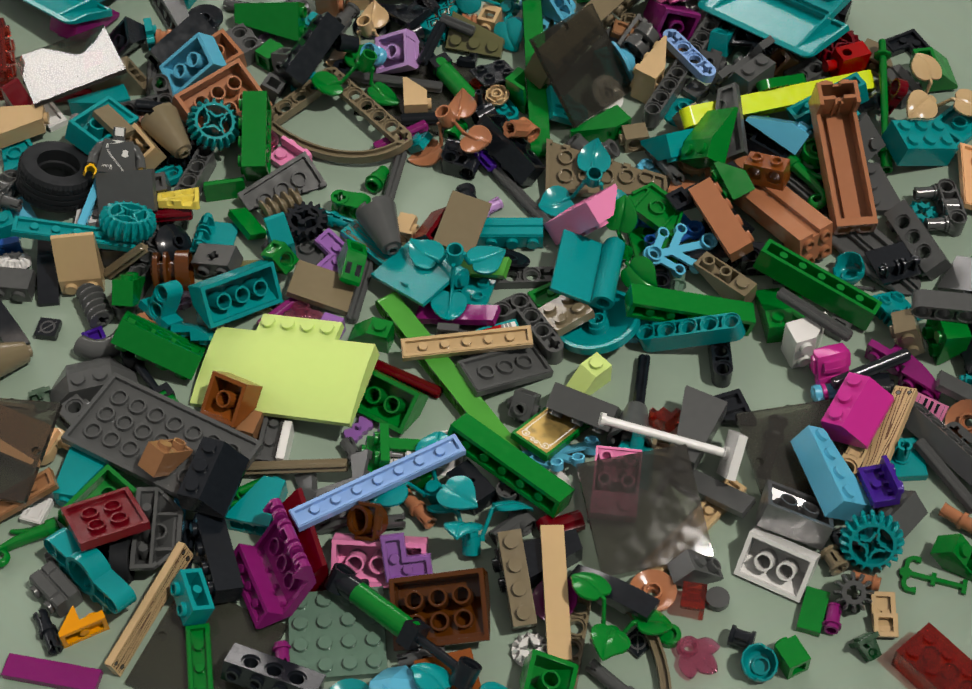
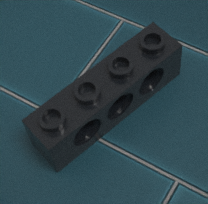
[220,643,326,689]

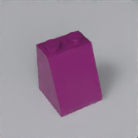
[643,0,701,41]

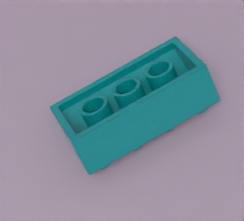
[188,260,284,329]

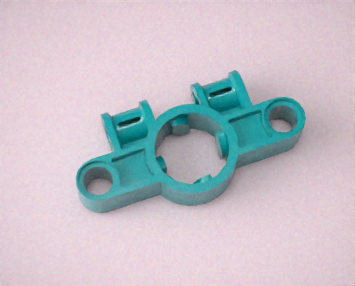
[43,527,137,615]

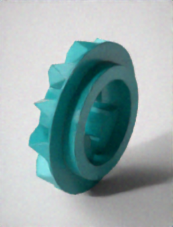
[910,200,939,223]

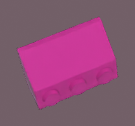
[821,372,894,449]

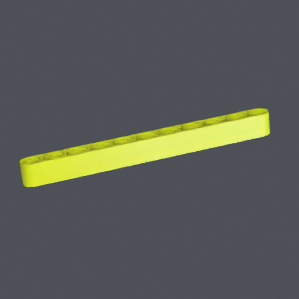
[679,70,877,130]

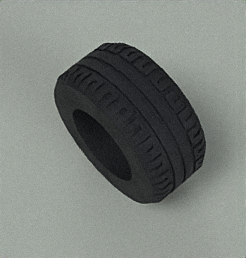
[16,141,95,213]

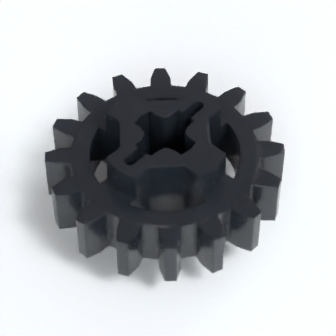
[284,201,328,241]

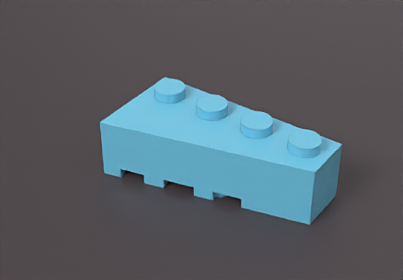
[790,425,872,521]

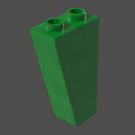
[234,2,307,41]

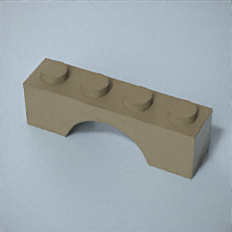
[496,528,537,631]

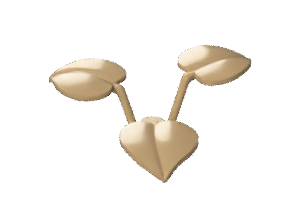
[325,0,389,67]
[906,53,972,120]

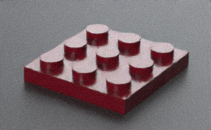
[60,486,151,551]

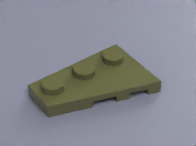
[445,11,505,59]

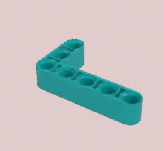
[636,312,745,352]

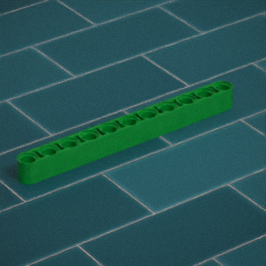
[522,0,550,158]

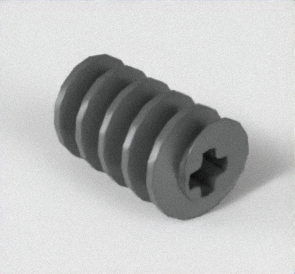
[76,283,115,328]

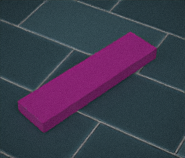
[415,304,501,326]
[1,653,103,689]

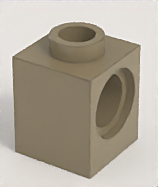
[618,122,649,153]

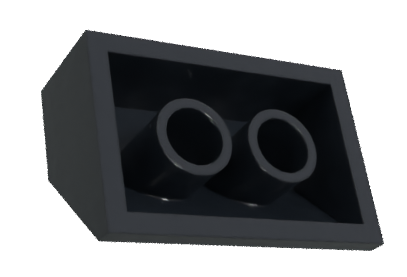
[177,436,250,519]

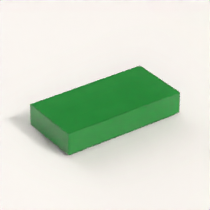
[228,208,267,241]
[796,586,830,637]

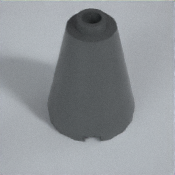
[355,195,402,255]
[606,401,651,448]

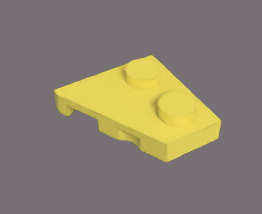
[157,187,200,210]

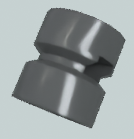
[624,21,660,59]

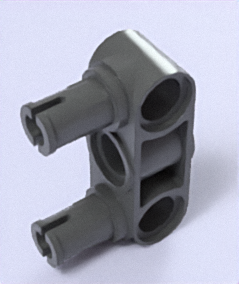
[0,169,23,212]
[913,178,968,237]

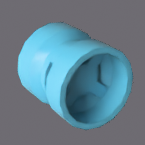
[360,42,387,67]

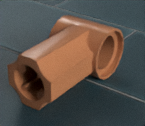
[502,117,541,143]

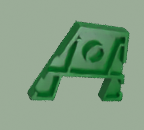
[628,182,684,258]

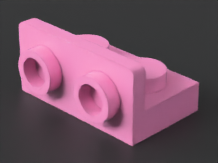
[271,135,313,168]

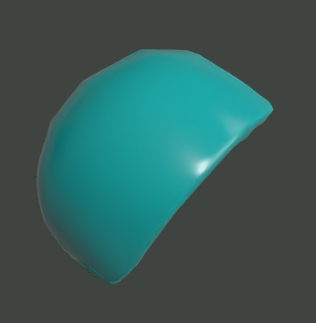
[833,251,865,285]
[740,643,779,683]

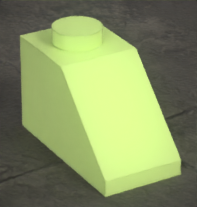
[566,352,612,396]

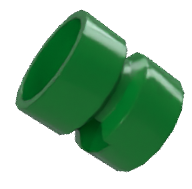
[799,138,821,173]

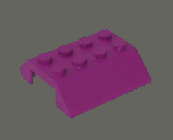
[234,498,316,629]

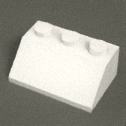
[733,526,821,603]

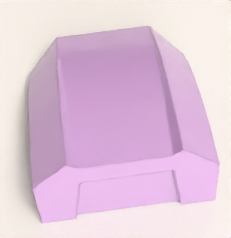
[374,28,420,74]

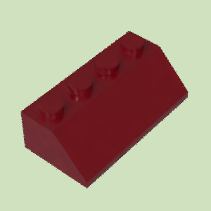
[283,487,329,592]

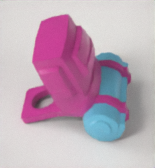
[809,343,851,403]

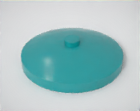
[560,290,641,355]

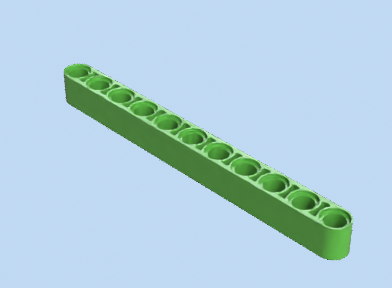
[375,291,522,451]

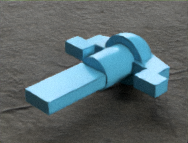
[636,158,662,174]

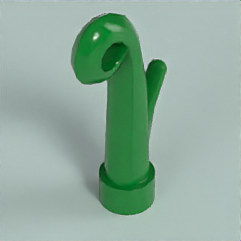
[787,154,827,209]
[0,517,60,568]

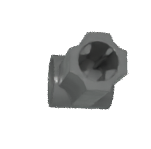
[489,509,537,546]

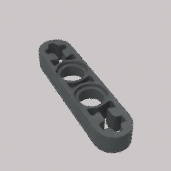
[487,266,554,290]

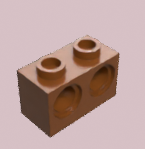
[744,151,790,191]

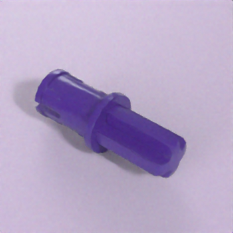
[472,149,497,172]

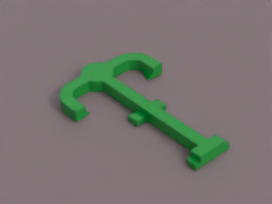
[899,556,968,595]

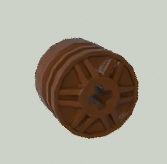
[150,250,195,294]

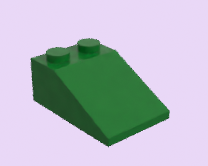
[679,107,738,169]
[755,287,805,343]

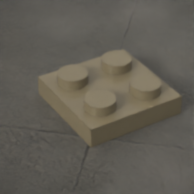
[538,295,595,337]

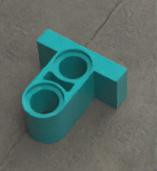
[138,280,184,330]

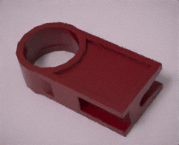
[888,78,909,115]

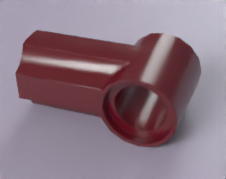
[535,510,586,534]

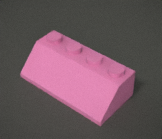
[543,184,617,245]
[331,533,429,588]

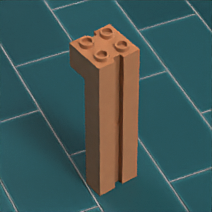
[808,79,878,235]
[705,155,833,263]

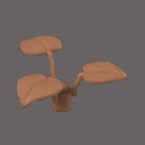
[407,88,492,167]

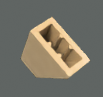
[0,104,50,149]

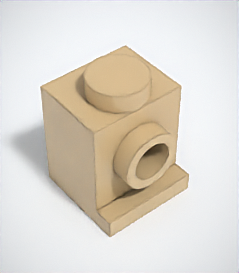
[477,4,502,33]
[398,212,419,245]

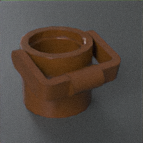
[347,501,388,542]

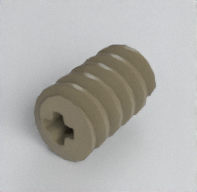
[258,187,303,219]

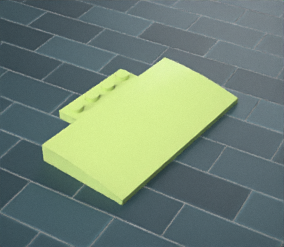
[190,314,380,427]

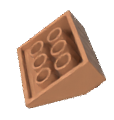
[172,58,273,136]

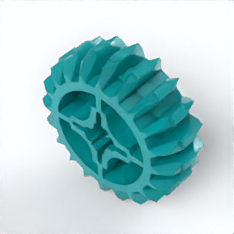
[186,98,240,152]
[99,200,157,243]
[839,509,905,573]

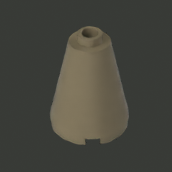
[141,102,192,159]
[0,341,33,378]

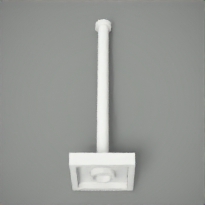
[598,412,748,481]

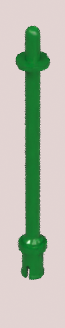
[874,38,893,173]

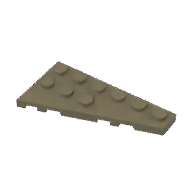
[545,138,668,197]

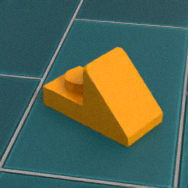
[58,606,110,649]

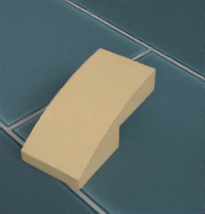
[869,591,899,638]

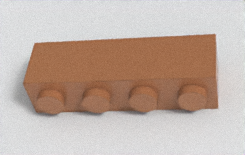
[688,177,754,262]

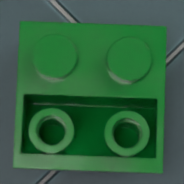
[909,47,958,92]
[922,319,972,365]

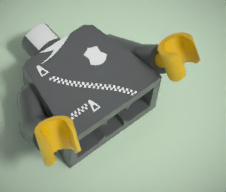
[83,127,146,179]

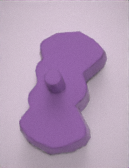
[343,416,373,444]

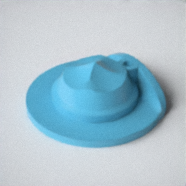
[608,41,636,83]

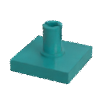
[890,437,928,481]

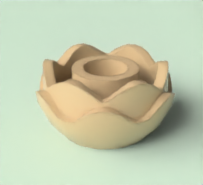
[485,84,509,107]

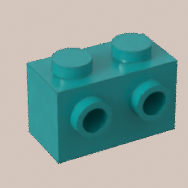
[170,568,215,626]

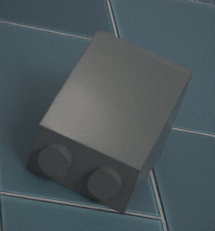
[716,53,776,96]

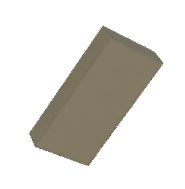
[92,104,135,138]

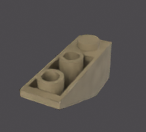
[693,251,758,302]

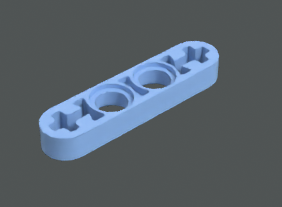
[662,29,716,83]

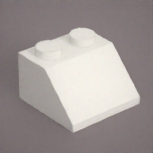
[781,311,828,369]

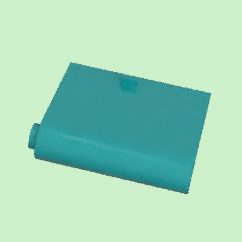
[549,229,625,310]
[371,241,470,307]

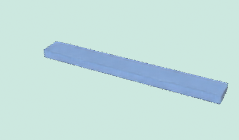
[288,434,466,532]

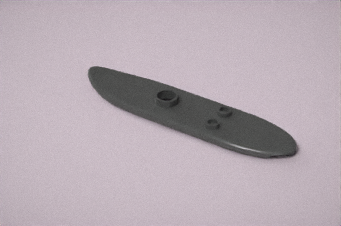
[786,173,921,295]

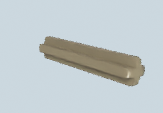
[104,242,149,279]

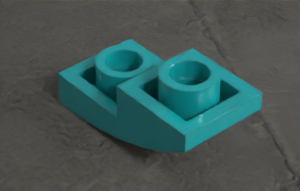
[170,323,215,345]

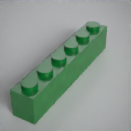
[753,238,882,331]
[624,283,756,336]
[447,412,575,518]

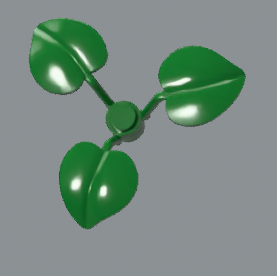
[311,44,400,106]
[606,195,658,288]
[570,572,673,661]

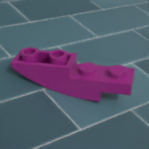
[864,339,941,402]

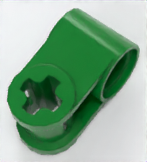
[331,190,371,219]

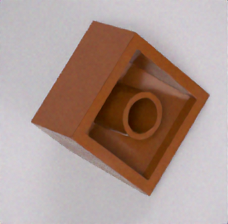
[200,371,263,428]

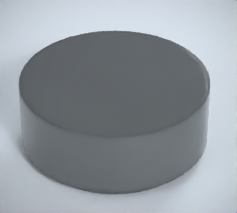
[705,586,730,612]

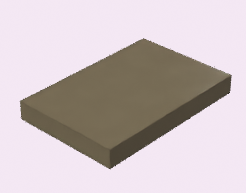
[433,190,492,252]
[285,260,355,316]

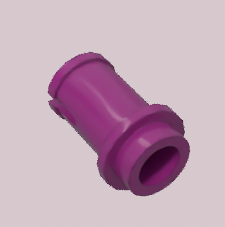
[822,602,842,635]
[272,640,291,662]

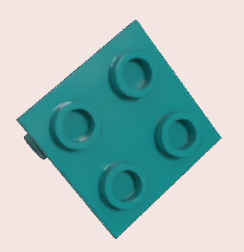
[190,213,239,253]
[449,277,497,305]
[872,291,923,327]

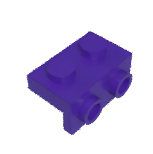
[856,455,904,509]

